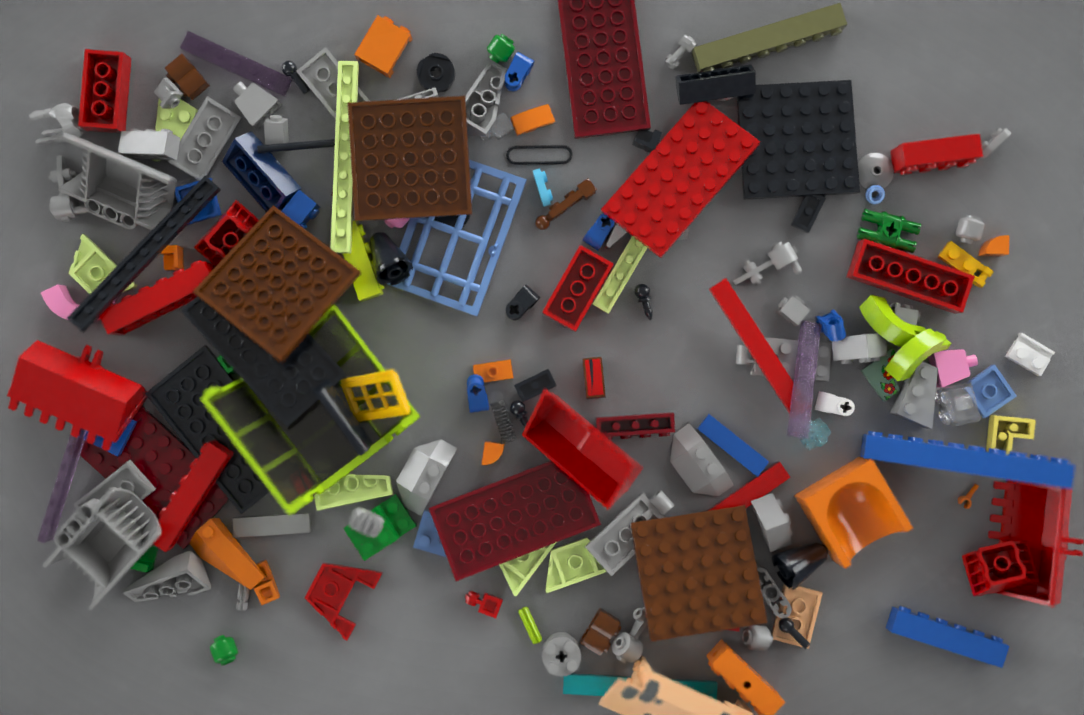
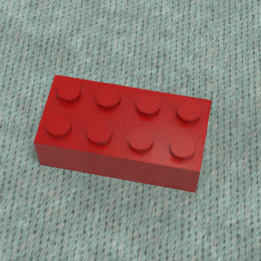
[78,49,132,134]
[890,133,983,175]
[542,245,614,332]

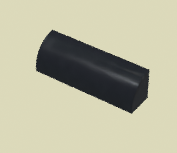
[675,65,756,105]
[312,379,373,457]

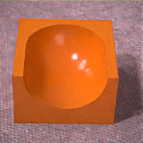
[794,457,913,568]

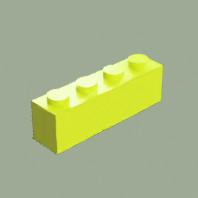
[342,221,385,302]

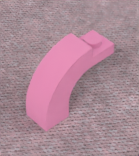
[41,284,116,322]

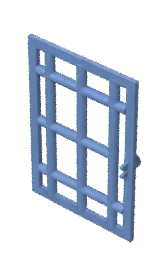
[387,160,527,317]

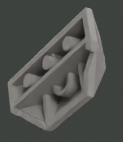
[670,423,734,496]
[396,439,458,516]

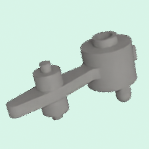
[48,155,88,222]
[733,242,802,285]
[612,607,648,663]

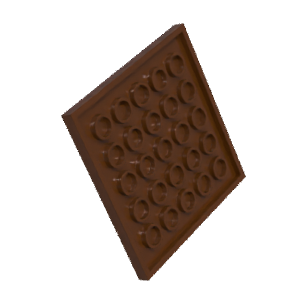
[348,96,472,221]
[193,206,361,363]
[630,505,768,642]

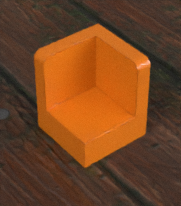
[160,245,184,271]

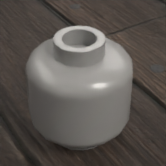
[956,215,985,244]
[742,625,773,651]

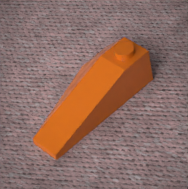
[189,518,266,590]

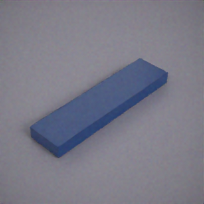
[697,414,769,477]

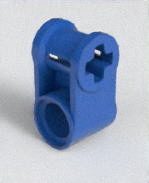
[505,52,535,92]
[582,213,615,251]
[815,309,846,342]
[467,374,489,413]

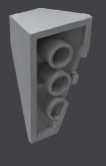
[122,550,211,602]

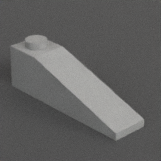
[465,59,507,136]

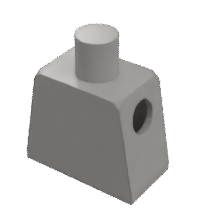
[233,82,282,130]

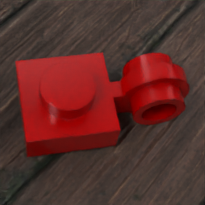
[465,591,503,619]

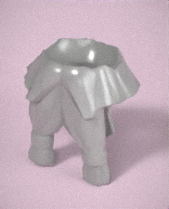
[29,103,85,145]

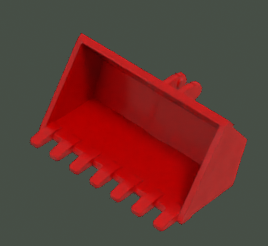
[7,340,148,451]
[522,389,643,510]
[988,479,1084,607]

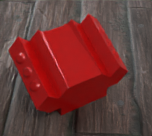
[194,200,259,267]
[962,540,1040,596]

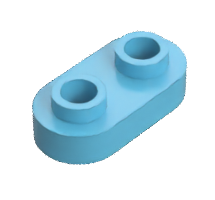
[532,168,553,207]

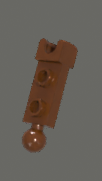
[535,178,597,230]

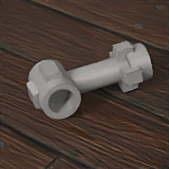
[665,34,697,69]

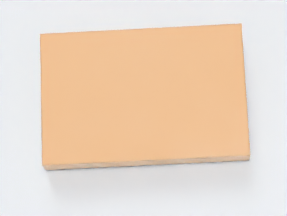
[771,584,823,649]

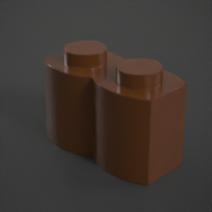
[165,53,210,100]
[580,608,621,656]

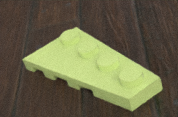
[311,473,393,511]

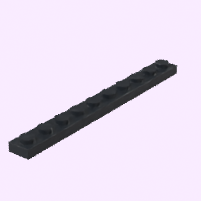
[67,176,221,332]

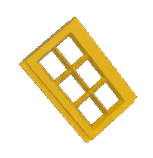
[340,369,410,422]

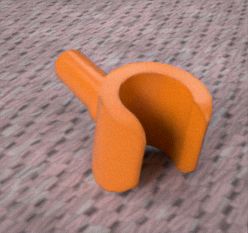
[958,484,979,509]

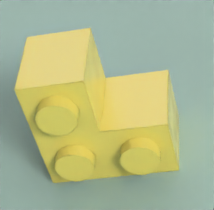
[986,415,1036,455]

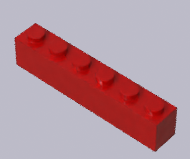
[153,440,234,552]

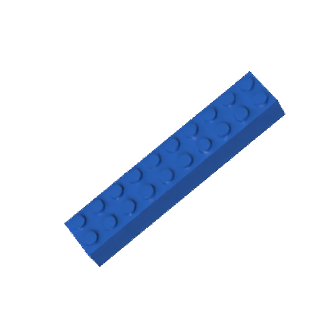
[860,431,1075,489]

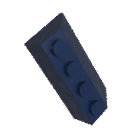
[222,131,302,213]

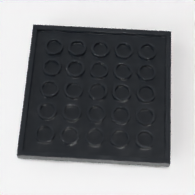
[737,80,860,200]

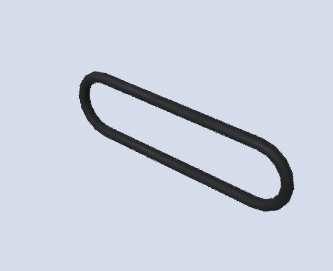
[506,145,573,165]

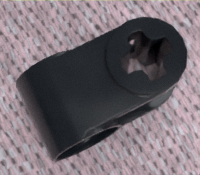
[506,284,540,320]

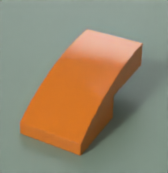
[510,104,555,136]
[253,559,280,605]

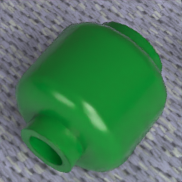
[487,33,515,64]
[209,635,239,666]

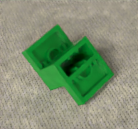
[343,493,417,561]

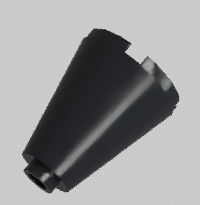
[370,232,413,286]
[772,542,828,590]

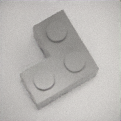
[832,334,888,364]
[751,493,793,552]

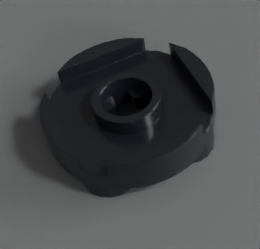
[417,53,455,93]

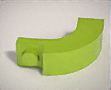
[859,295,926,347]
[885,328,952,382]

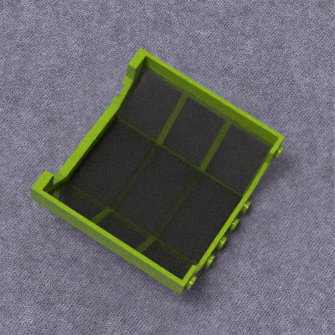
[201,304,420,515]

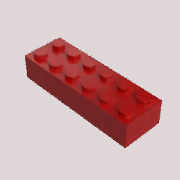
[846,239,975,314]
[99,260,215,336]

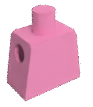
[928,349,978,387]

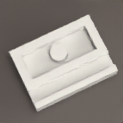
[1005,333,1055,376]

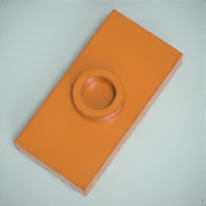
[473,359,514,383]

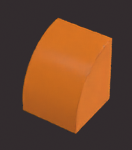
[978,235,1009,257]
[481,441,505,465]

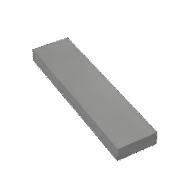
[232,513,311,538]

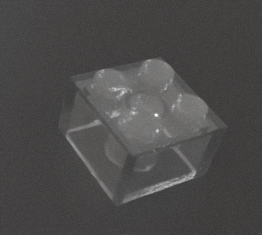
[935,382,981,426]

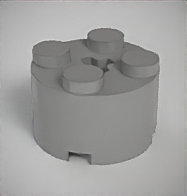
[542,632,581,676]

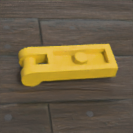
[937,241,994,288]

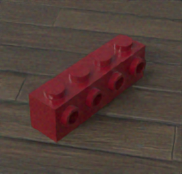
[595,412,675,440]

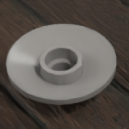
[858,153,894,189]

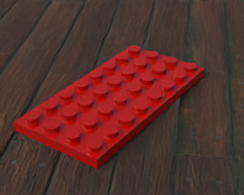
[601,101,761,258]

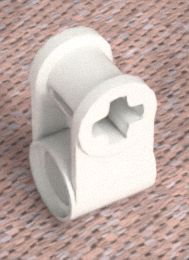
[814,391,855,416]

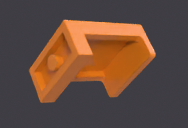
[354,15,413,78]

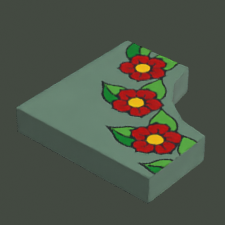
[860,348,900,401]

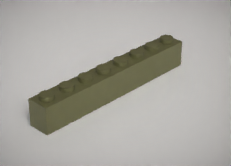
[691,2,847,73]

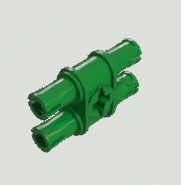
[856,209,921,253]

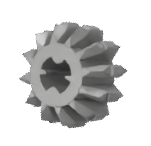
[348,508,384,537]

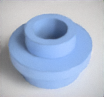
[865,185,885,204]

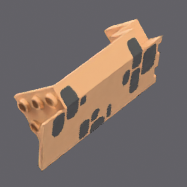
[598,655,754,715]

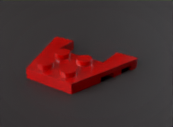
[305,563,383,641]

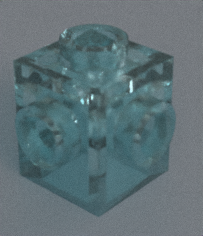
[797,417,832,451]

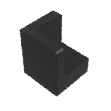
[632,129,662,153]

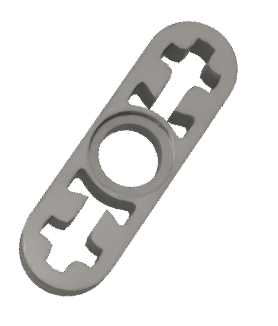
[757,567,791,618]

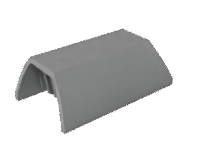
[59,134,176,230]
[42,488,162,610]

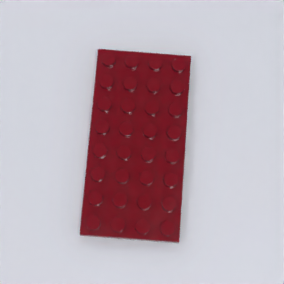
[557,0,651,139]
[70,406,229,549]
[429,461,601,581]

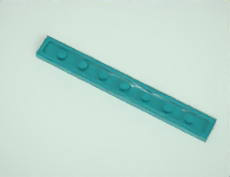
[563,673,718,701]

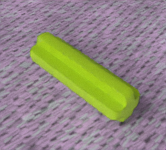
[518,606,542,644]

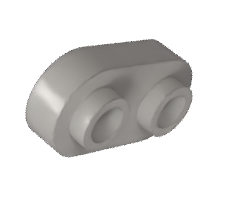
[981,127,1011,160]

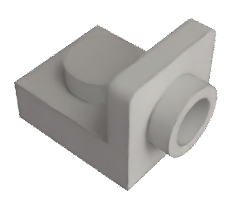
[154,78,183,108]

